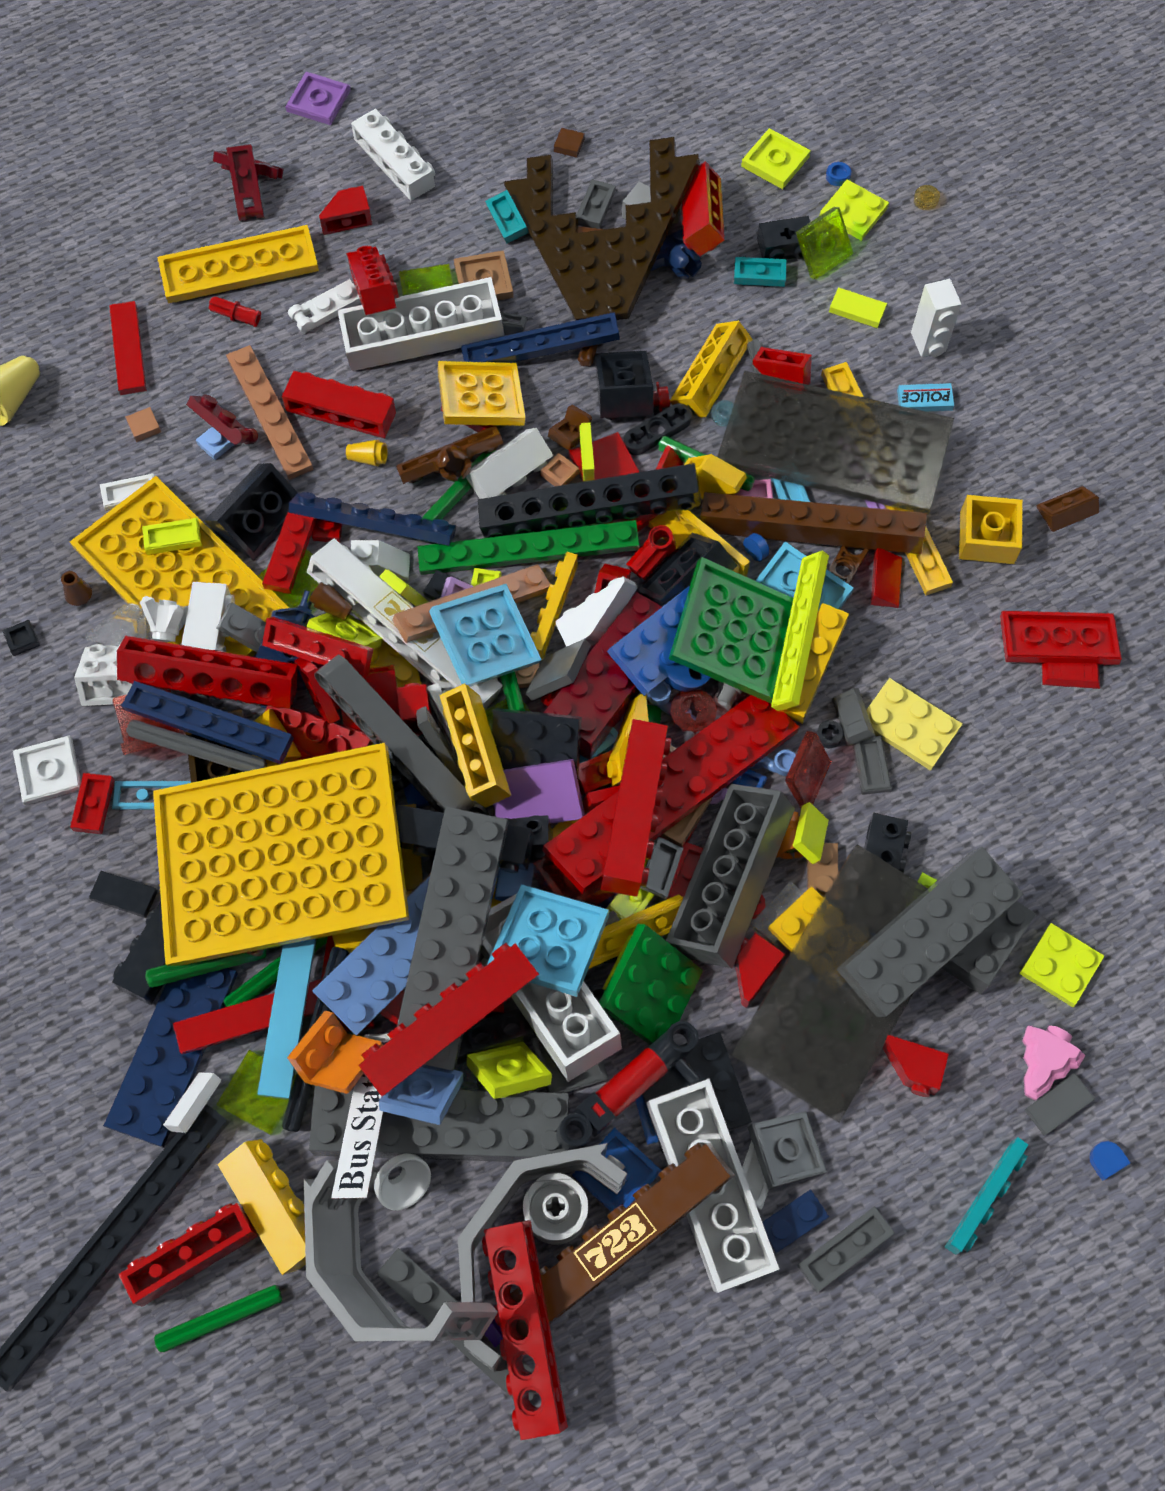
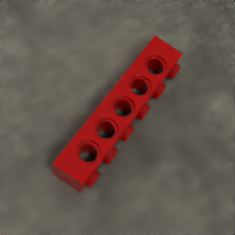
[117,636,298,709]
[482,1220,568,1440]

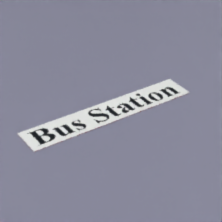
[331,1034,391,1199]

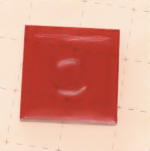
[785,731,831,809]

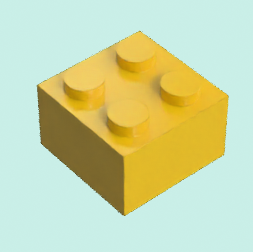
[959,495,1023,564]

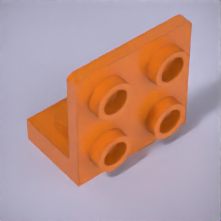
[287,1011,383,1094]

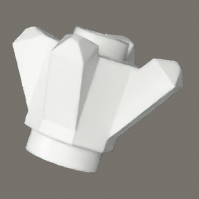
[140,596,188,642]

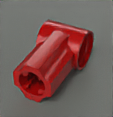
[626,525,677,581]

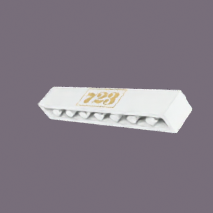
[307,539,503,710]

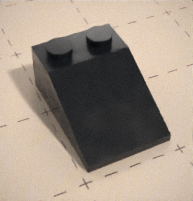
[595,350,654,420]

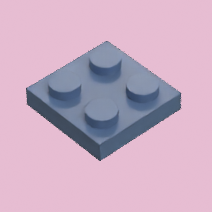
[379,1064,464,1125]

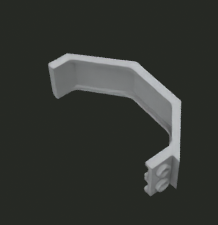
[458,1143,627,1372]
[304,1160,498,1341]

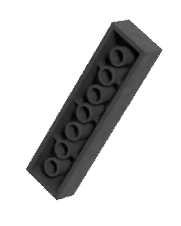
[397,807,509,1071]
[309,1086,569,1162]

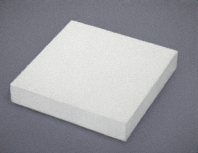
[13,735,81,805]

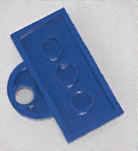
[607,586,711,696]

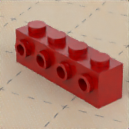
[681,161,725,256]
[346,245,399,315]
[282,371,396,439]
[118,1203,259,1307]

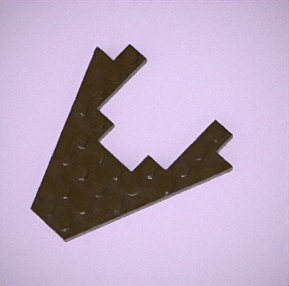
[504,137,700,321]

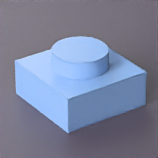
[196,427,235,460]

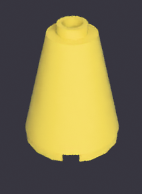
[0,356,40,426]

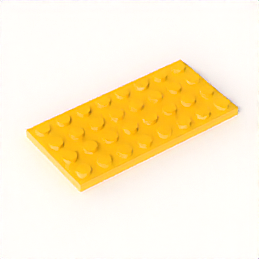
[70,476,289,657]

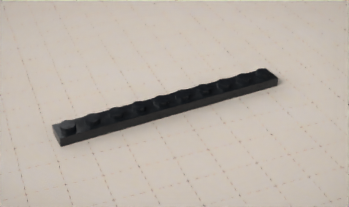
[0,1104,229,1392]

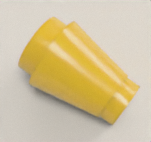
[346,440,388,467]

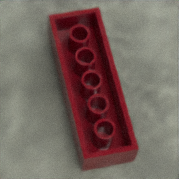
[544,592,662,760]

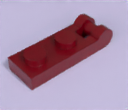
[226,144,265,221]
[186,394,258,444]

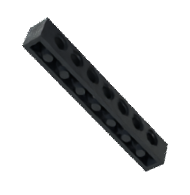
[478,463,701,538]

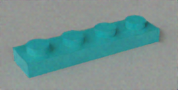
[945,1137,1029,1255]

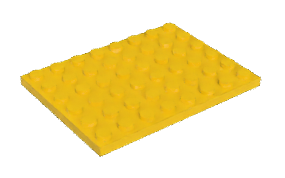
[153,743,410,966]

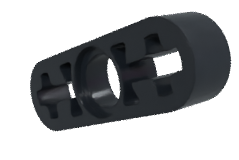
[624,403,692,455]

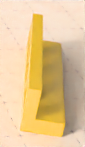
[670,321,752,417]
[649,509,750,577]

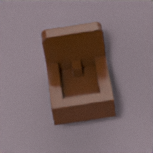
[547,404,592,450]

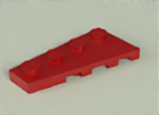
[265,705,373,759]

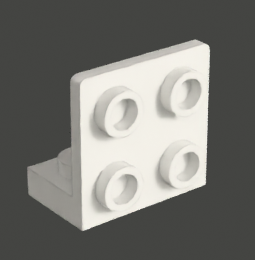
[74,644,132,706]

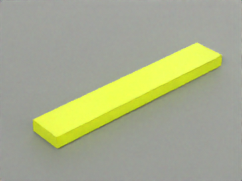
[771,550,829,711]

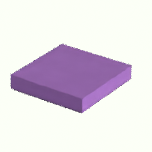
[285,72,351,125]

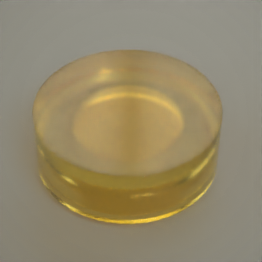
[913,185,940,210]

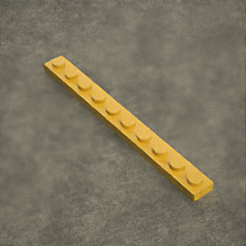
[821,362,953,596]

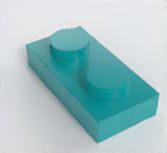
[485,190,529,244]
[734,257,786,287]

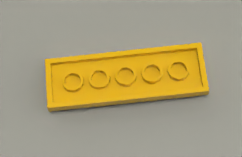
[157,225,319,304]

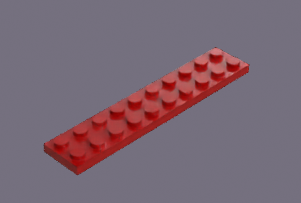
[543,695,799,894]

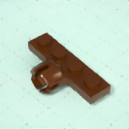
[396,425,503,484]

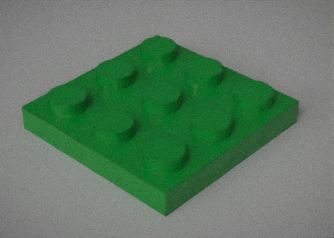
[599,924,703,1045]

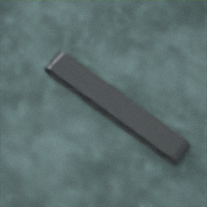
[314,655,476,813]

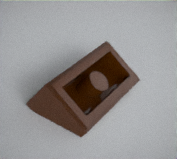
[1036,486,1099,532]

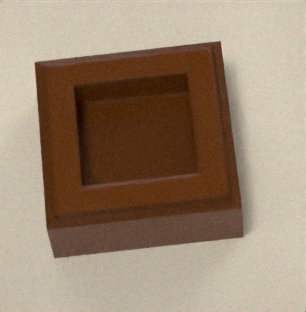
[554,128,585,158]

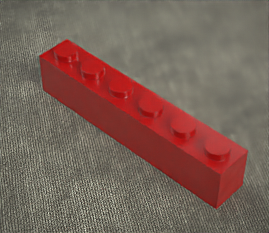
[600,719,672,897]
[358,942,539,1096]

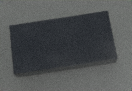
[89,871,158,918]

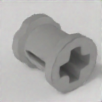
[708,681,742,715]

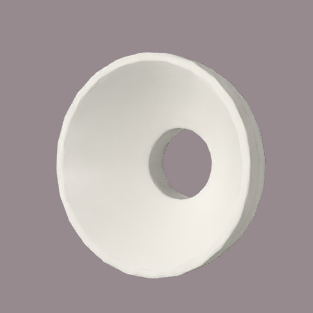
[374,1153,431,1210]

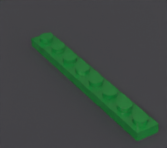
[417,520,639,575]

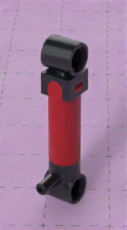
[556,1021,700,1151]

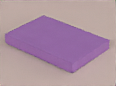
[493,759,585,823]

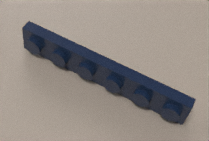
[461,312,620,363]
[289,492,456,546]
[121,681,294,764]

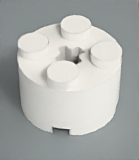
[523,1173,588,1245]

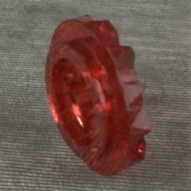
[670,689,717,734]

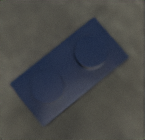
[762,1189,829,1254]

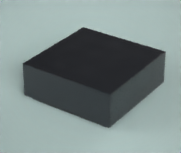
[2,620,40,656]

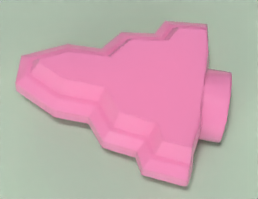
[1022,1026,1086,1100]

